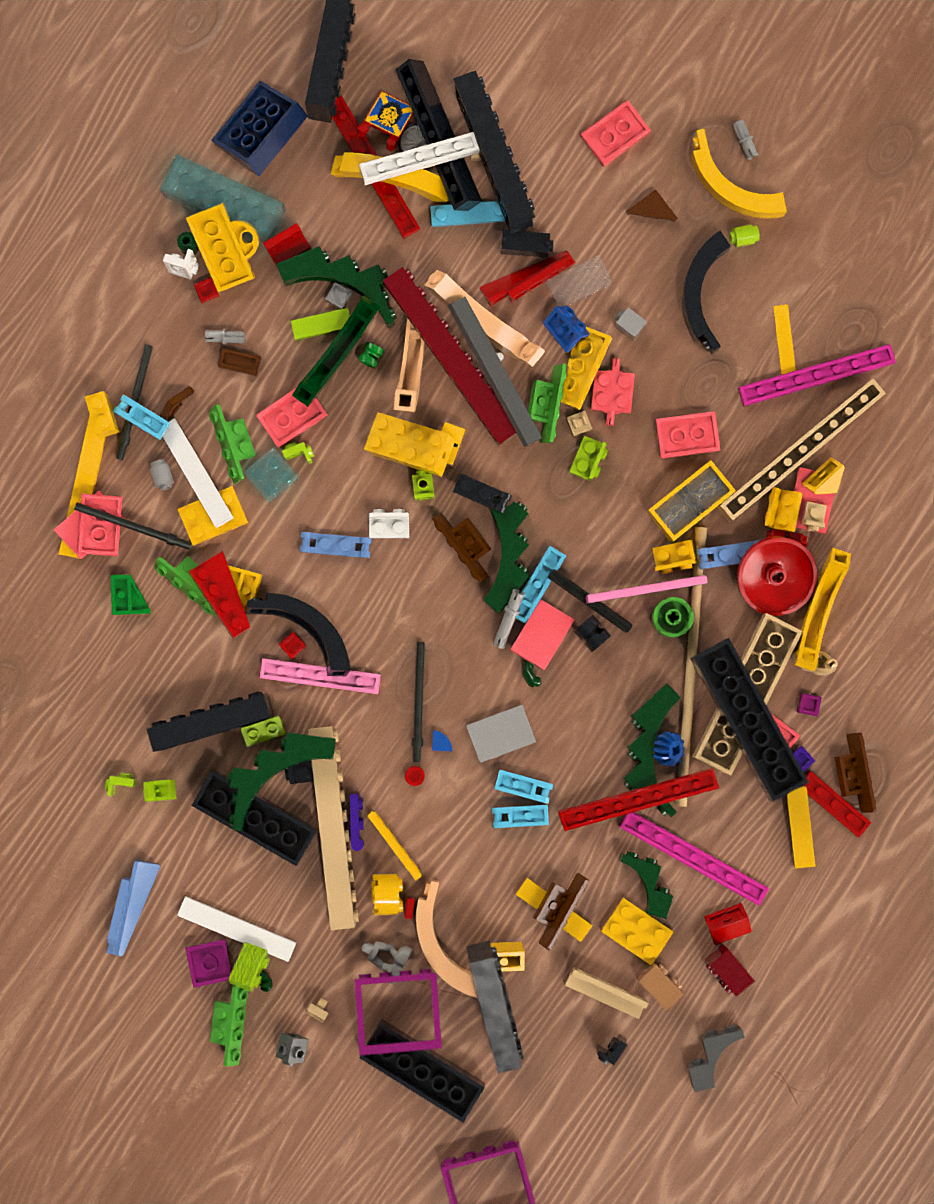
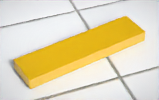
[787,786,816,869]
[367,811,422,880]
[516,878,592,942]

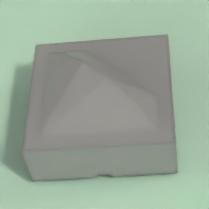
[325,282,352,309]

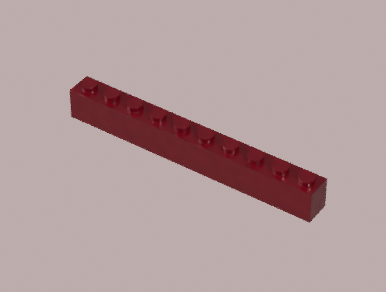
[383,267,516,445]

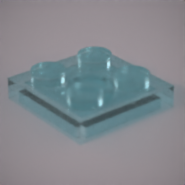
[243,447,300,504]

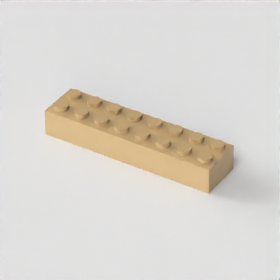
[692,613,803,776]

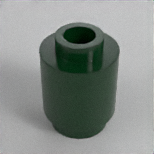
[177,232,199,255]

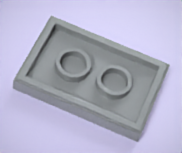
[466,705,536,763]

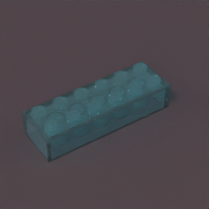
[159,154,286,242]

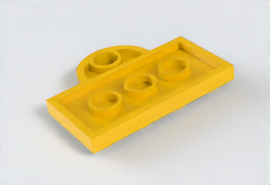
[186,203,259,292]

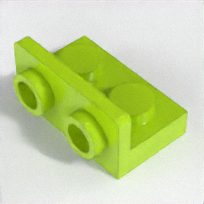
[569,436,609,482]
[241,715,286,747]

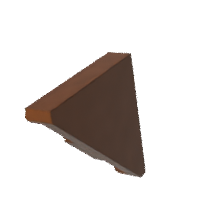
[626,190,677,222]
[159,386,194,421]

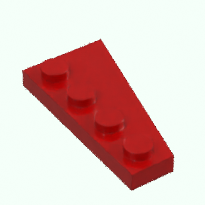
[189,551,250,639]

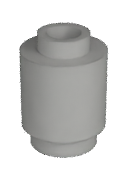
[150,460,174,491]

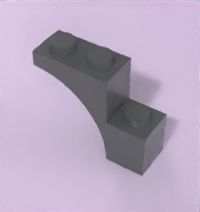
[687,1025,744,1092]

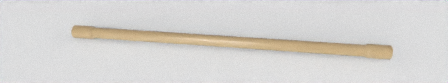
[675,527,707,807]

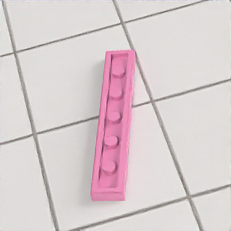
[585,575,708,604]
[260,658,381,694]

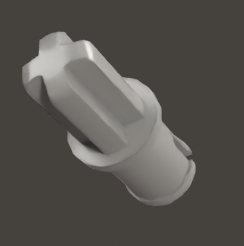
[733,120,759,160]
[205,329,245,345]

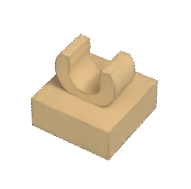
[566,411,592,437]
[306,998,328,1023]

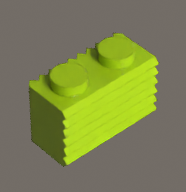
[228,942,270,992]

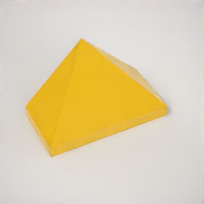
[802,457,845,494]

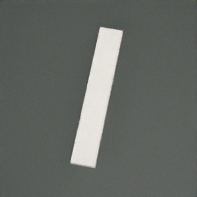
[359,132,480,185]
[163,418,234,528]
[177,896,297,962]

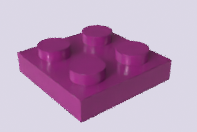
[185,939,232,988]

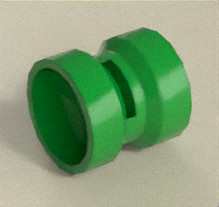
[358,342,384,369]

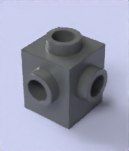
[275,1033,309,1066]

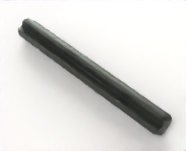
[548,569,633,633]

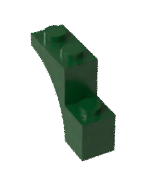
[619,851,673,919]

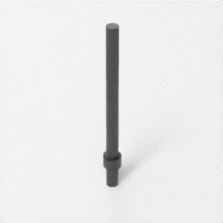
[116,345,153,460]
[74,502,192,550]
[411,642,425,762]

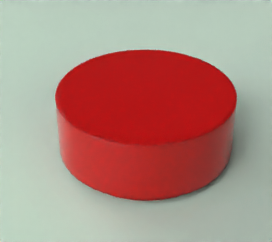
[405,766,425,786]

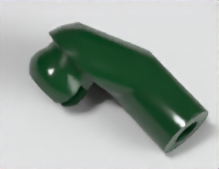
[522,660,541,687]
[260,970,273,992]

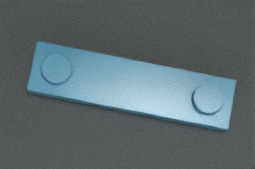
[430,201,505,227]
[516,546,566,624]

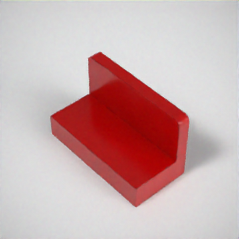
[263,223,310,266]
[704,903,752,945]

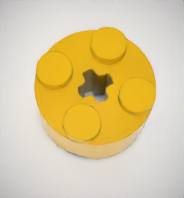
[371,874,403,915]

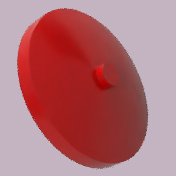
[737,536,818,616]

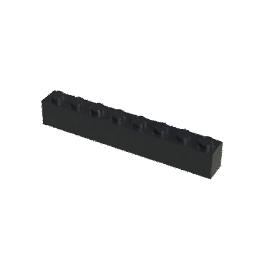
[395,59,482,211]

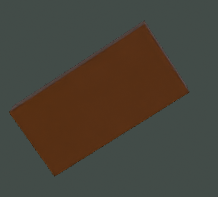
[218,347,261,377]

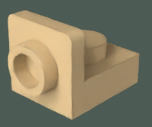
[801,501,827,532]

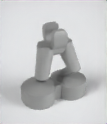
[362,941,413,985]

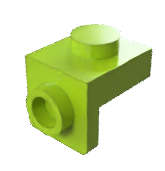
[282,442,314,464]
[105,773,137,796]
[143,779,176,802]

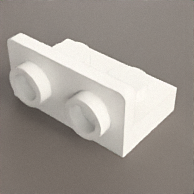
[163,249,199,280]
[369,509,409,538]

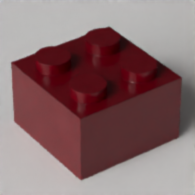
[705,944,755,997]

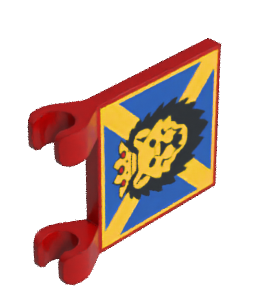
[358,90,414,152]

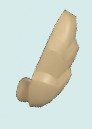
[792,651,838,675]

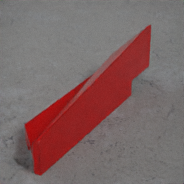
[480,251,575,306]

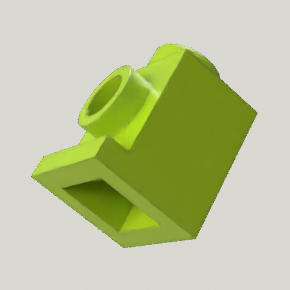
[412,471,435,501]

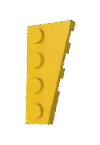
[561,327,612,410]

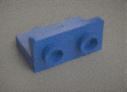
[543,306,590,352]

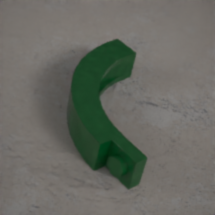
[292,295,380,407]

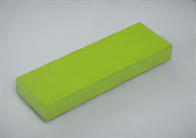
[291,308,350,341]

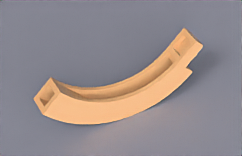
[394,318,425,412]
[416,879,478,998]

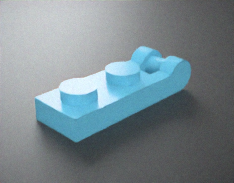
[113,395,170,440]
[494,770,554,804]
[492,804,549,828]

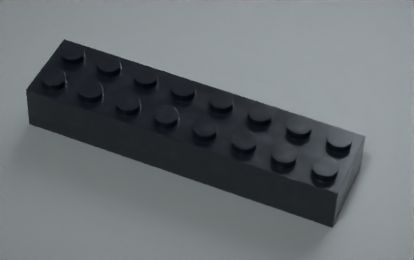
[453,70,535,234]
[690,638,809,802]

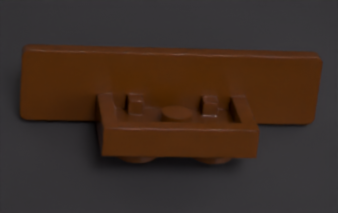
[432,513,491,582]
[834,732,877,813]
[533,873,589,951]

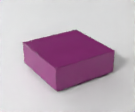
[797,693,822,717]

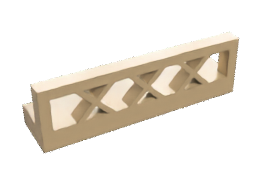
[565,966,649,1019]

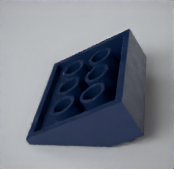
[211,81,308,176]

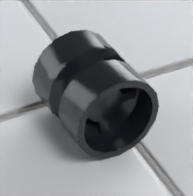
[573,615,611,652]

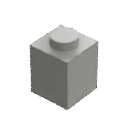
[615,307,647,341]

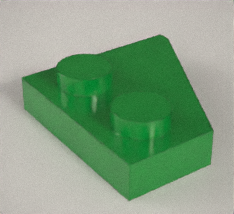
[110,575,151,615]

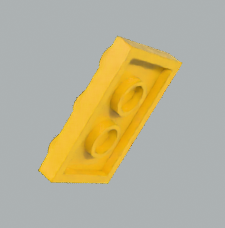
[178,486,248,546]
[601,898,674,966]

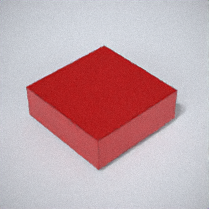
[193,277,220,303]
[278,631,307,659]
[404,896,415,919]

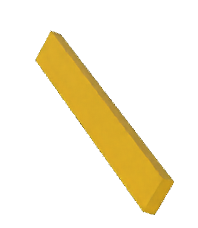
[59,404,113,559]

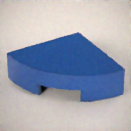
[432,730,452,751]

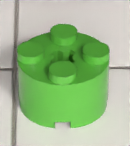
[651,597,694,638]

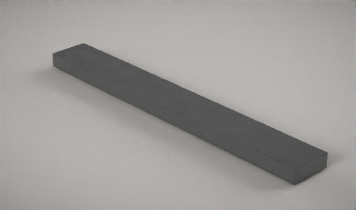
[448,296,542,447]

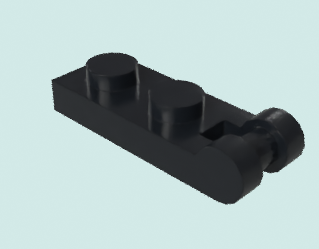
[453,473,512,514]

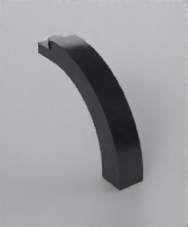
[682,230,731,354]
[245,593,350,676]

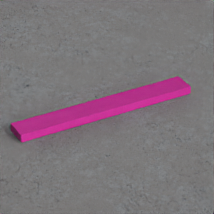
[738,344,896,407]
[618,812,769,906]

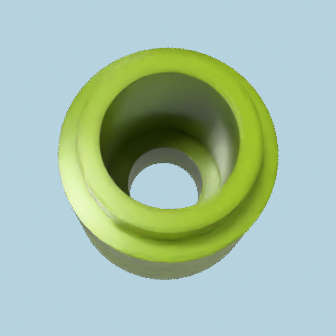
[729,224,760,248]

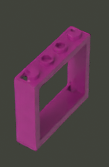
[354,969,442,1055]
[441,1140,536,1204]

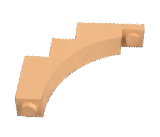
[425,270,545,367]

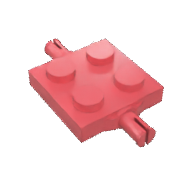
[591,358,635,426]

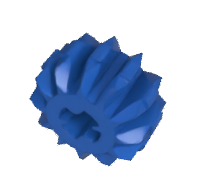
[652,731,685,766]

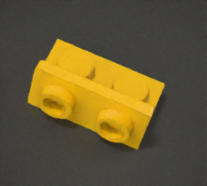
[765,487,803,532]
[652,540,697,574]

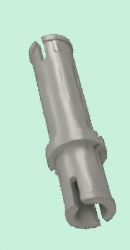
[493,589,525,649]

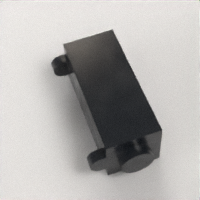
[501,230,554,258]

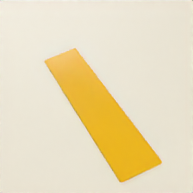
[773,305,796,375]

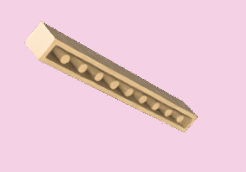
[717,379,886,523]
[308,726,359,930]

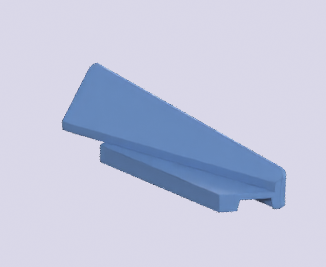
[107,859,160,956]

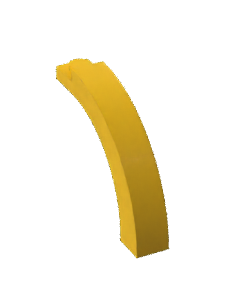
[691,129,787,218]
[331,152,448,202]
[795,548,851,671]

